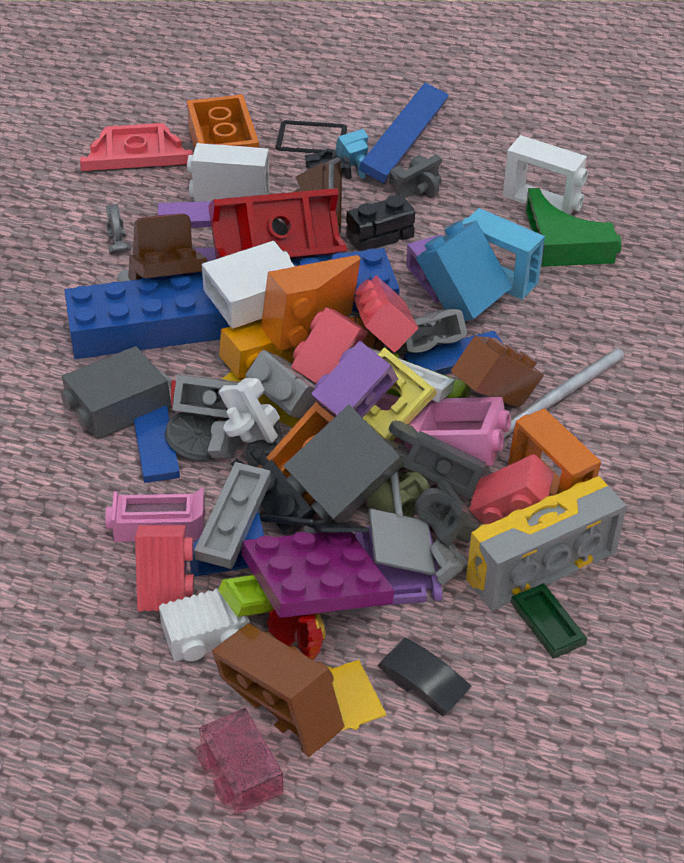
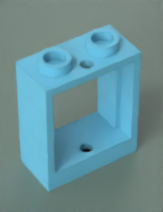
[462,208,545,299]

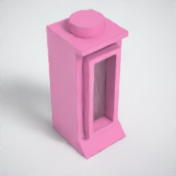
[105,487,205,542]

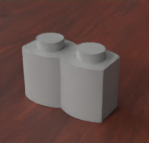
[396,309,467,353]

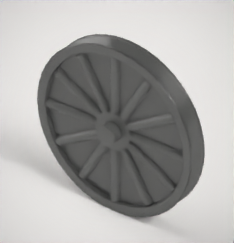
[165,412,218,461]

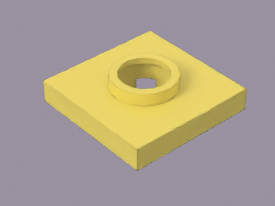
[363,347,437,441]

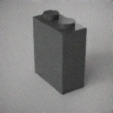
[61,346,172,439]
[283,404,404,522]

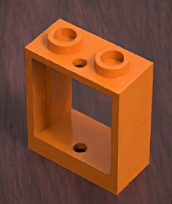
[507,408,602,496]

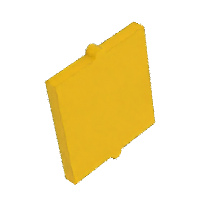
[328,660,387,731]

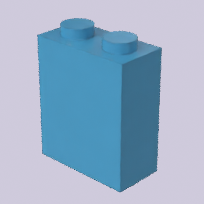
[416,220,512,321]

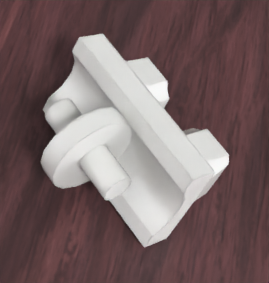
[218,378,280,443]

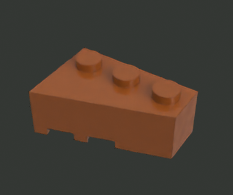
[450,336,544,408]
[212,623,345,757]

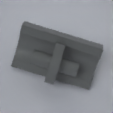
[389,155,442,199]

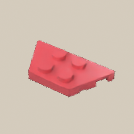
[80,123,193,171]

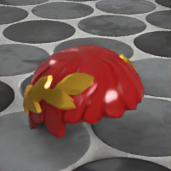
[267,608,326,660]

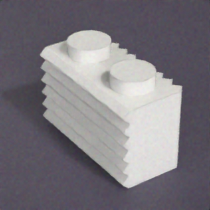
[159,588,250,662]

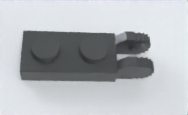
[384,420,486,498]

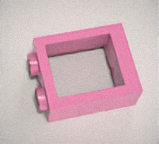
[404,397,511,466]

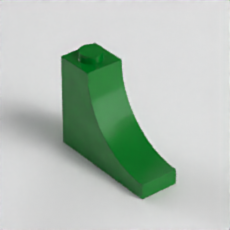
[525,188,622,267]

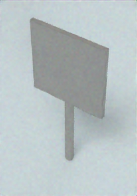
[369,472,435,576]

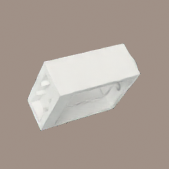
[503,135,588,215]

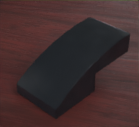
[377,638,472,716]

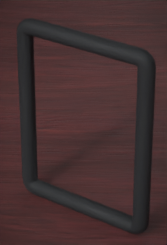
[276,120,347,153]

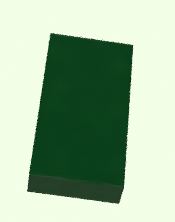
[510,583,588,659]

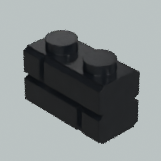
[346,195,416,251]

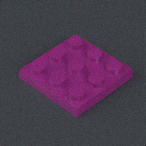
[241,532,395,618]

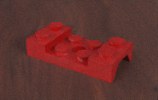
[208,188,348,259]

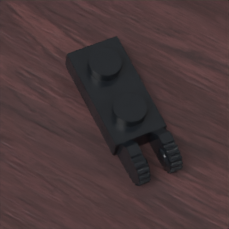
[231,443,316,536]

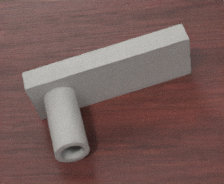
[194,462,271,569]

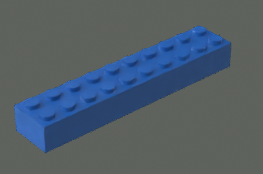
[64,248,400,359]

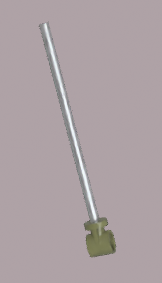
[366,348,624,518]

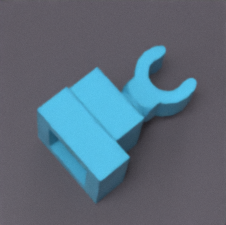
[335,129,369,178]

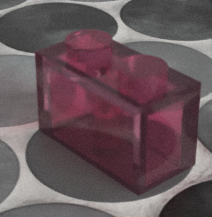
[196,707,284,815]

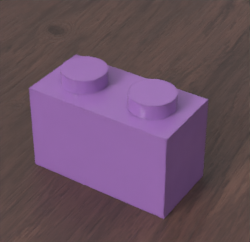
[311,341,398,418]

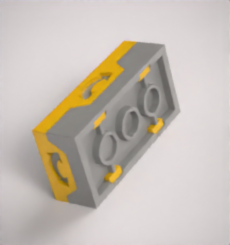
[466,476,627,611]

